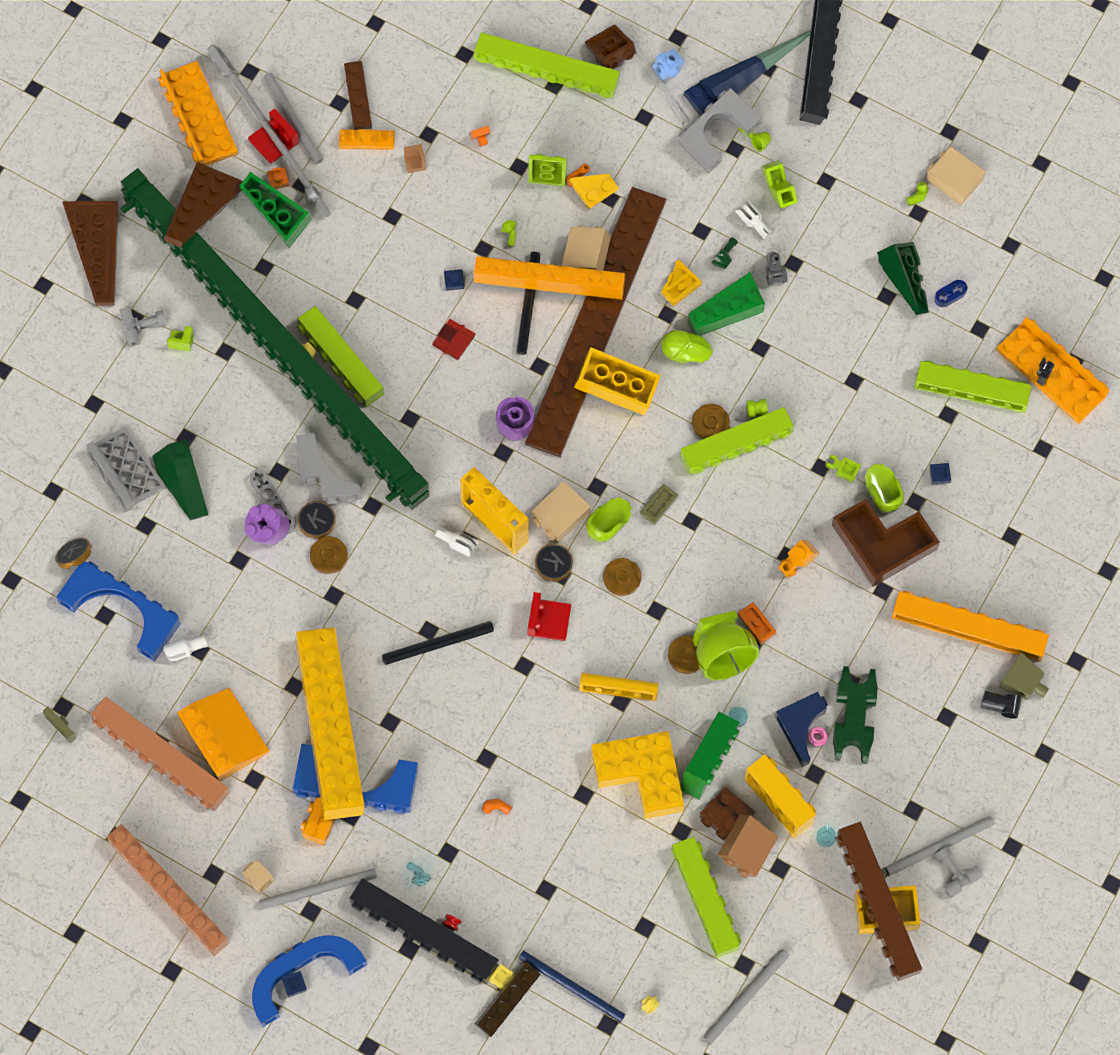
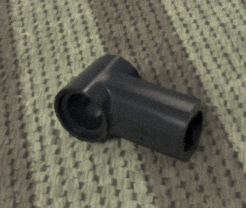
[981,691,1022,719]

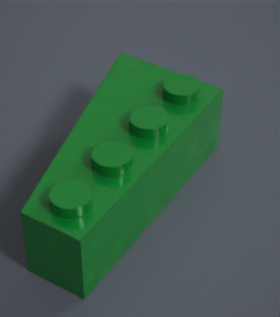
[239,172,312,248]
[688,272,765,336]
[680,712,740,800]

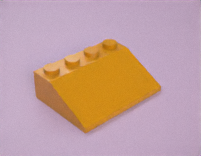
[177,688,270,782]

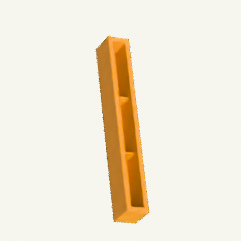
[474,256,625,300]
[891,591,1049,662]

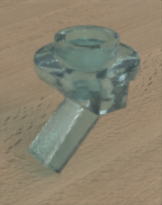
[407,862,431,886]

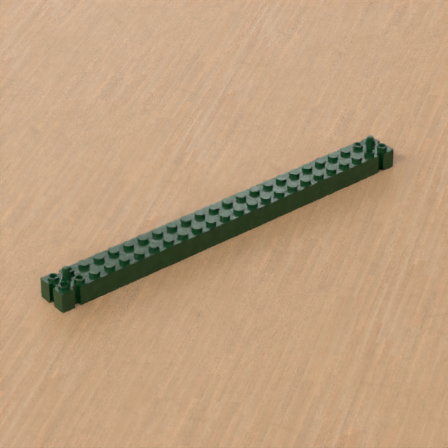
[120,168,429,510]

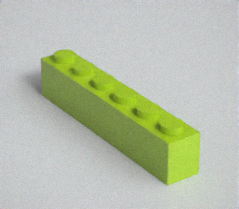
[297,306,384,407]
[914,361,1032,413]
[680,407,794,475]
[671,837,742,959]

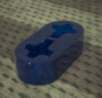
[934,280,968,307]

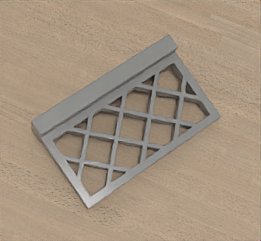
[86,427,166,512]

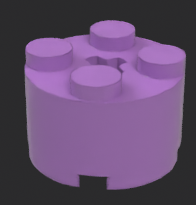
[496,396,534,441]
[245,504,290,545]

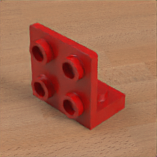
[248,108,299,164]
[527,592,571,641]

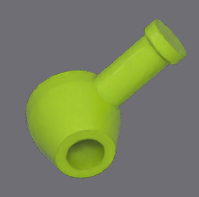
[739,127,772,152]

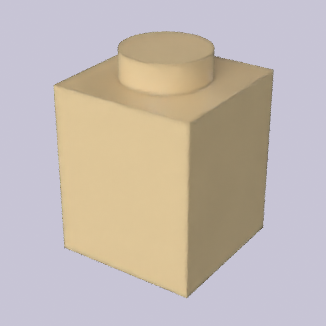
[242,860,274,895]

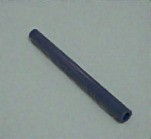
[518,950,626,1023]

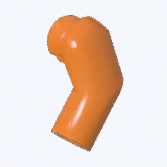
[566,163,590,187]
[482,798,513,815]

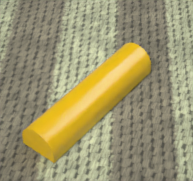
[579,672,659,701]

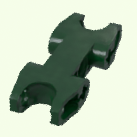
[833,666,878,764]

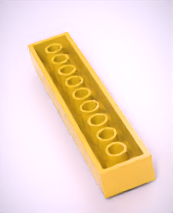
[295,627,364,820]

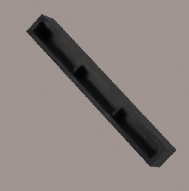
[799,0,843,125]
[349,878,499,984]

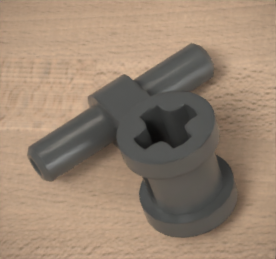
[765,252,788,286]

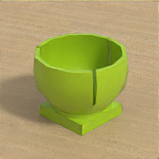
[692,610,759,681]

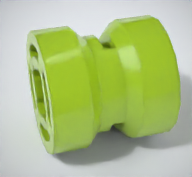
[746,399,768,419]

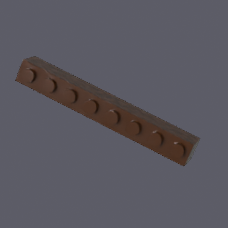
[835,821,922,982]

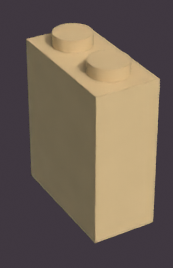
[926,146,986,205]
[561,226,611,271]
[531,481,591,543]

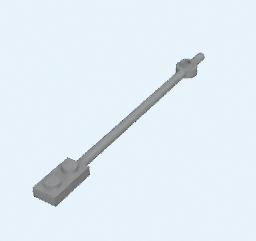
[207,44,331,217]

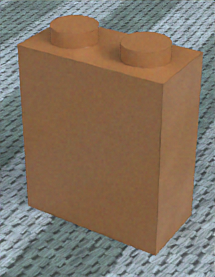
[717,815,778,878]

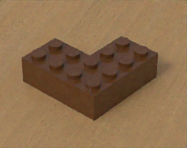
[832,499,940,587]

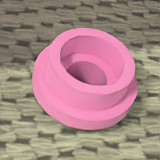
[808,727,828,747]

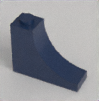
[775,692,828,767]

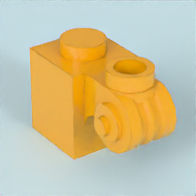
[778,540,820,578]

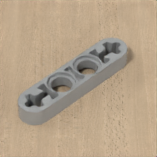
[250,469,295,535]

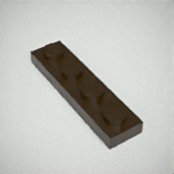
[474,961,541,1037]

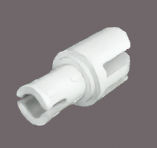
[735,200,773,240]
[435,526,480,557]
[163,635,208,663]

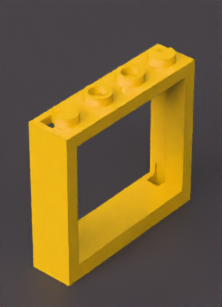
[460,467,529,555]

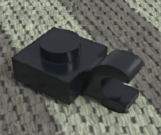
[1036,358,1055,386]

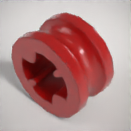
[442,914,462,931]

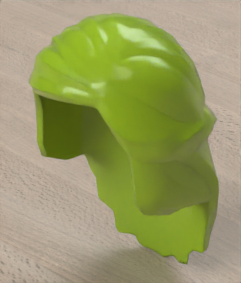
[661,330,713,363]
[865,463,904,513]
[586,497,632,542]

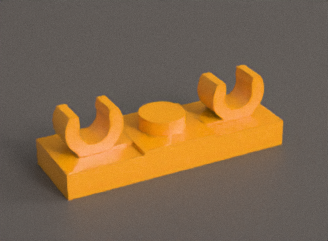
[339,129,395,150]

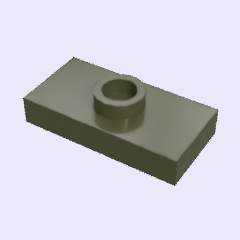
[640,484,678,525]
[43,706,77,743]

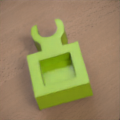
[825,455,861,483]

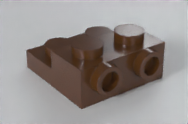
[585,24,636,69]
[699,787,755,841]

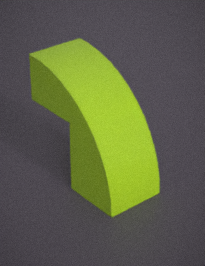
[761,160,798,208]

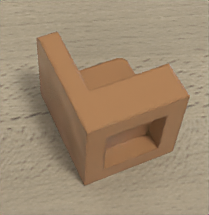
[404,144,426,173]

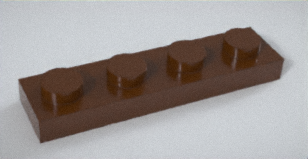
[344,61,372,130]

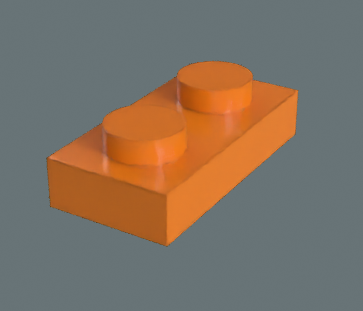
[737,602,777,645]

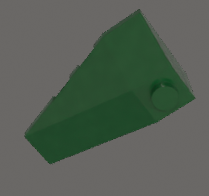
[877,242,929,315]
[152,439,209,521]

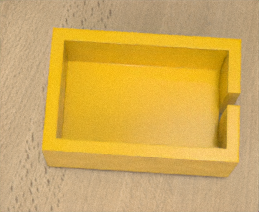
[854,885,921,934]

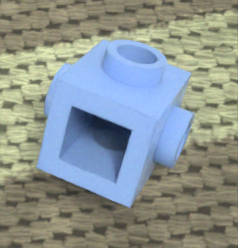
[652,49,685,80]

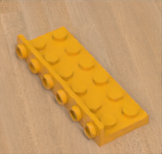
[157,61,238,166]
[996,317,1110,424]

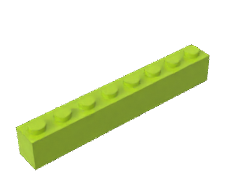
[474,32,620,98]

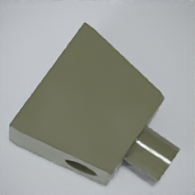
[999,653,1049,700]

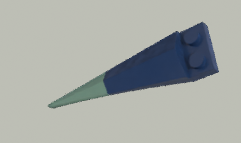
[683,31,810,116]

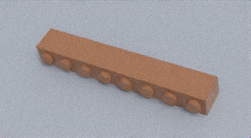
[91,696,230,811]
[107,824,229,957]

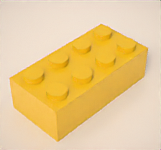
[574,347,661,415]
[744,754,816,839]

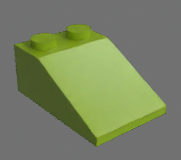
[528,154,568,187]

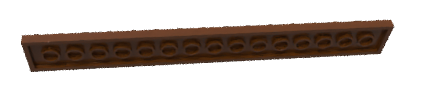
[525,187,667,458]

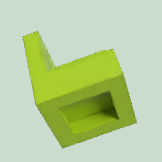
[167,326,194,351]

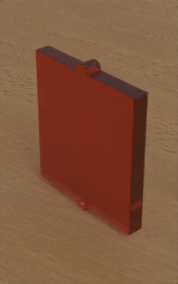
[432,319,476,360]

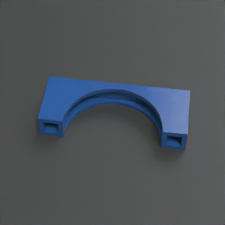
[56,561,181,662]
[293,744,419,814]

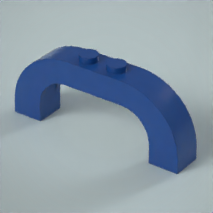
[252,935,367,1027]

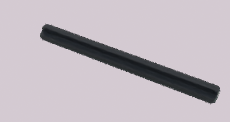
[516,251,540,355]
[382,621,494,665]

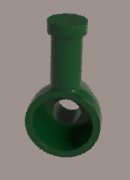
[711,237,738,269]

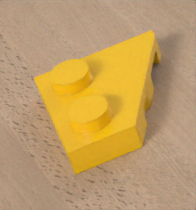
[569,174,619,210]
[661,259,702,306]

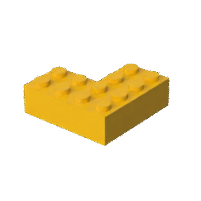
[591,731,684,819]

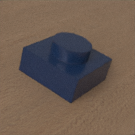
[444,269,464,291]
[929,463,951,485]
[281,971,307,998]

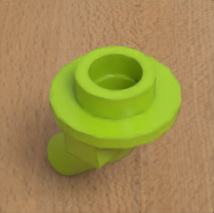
[501,219,517,247]

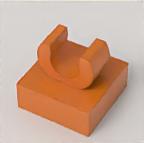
[469,126,491,147]
[267,167,289,189]

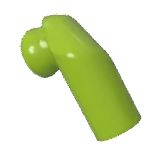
[906,182,928,206]

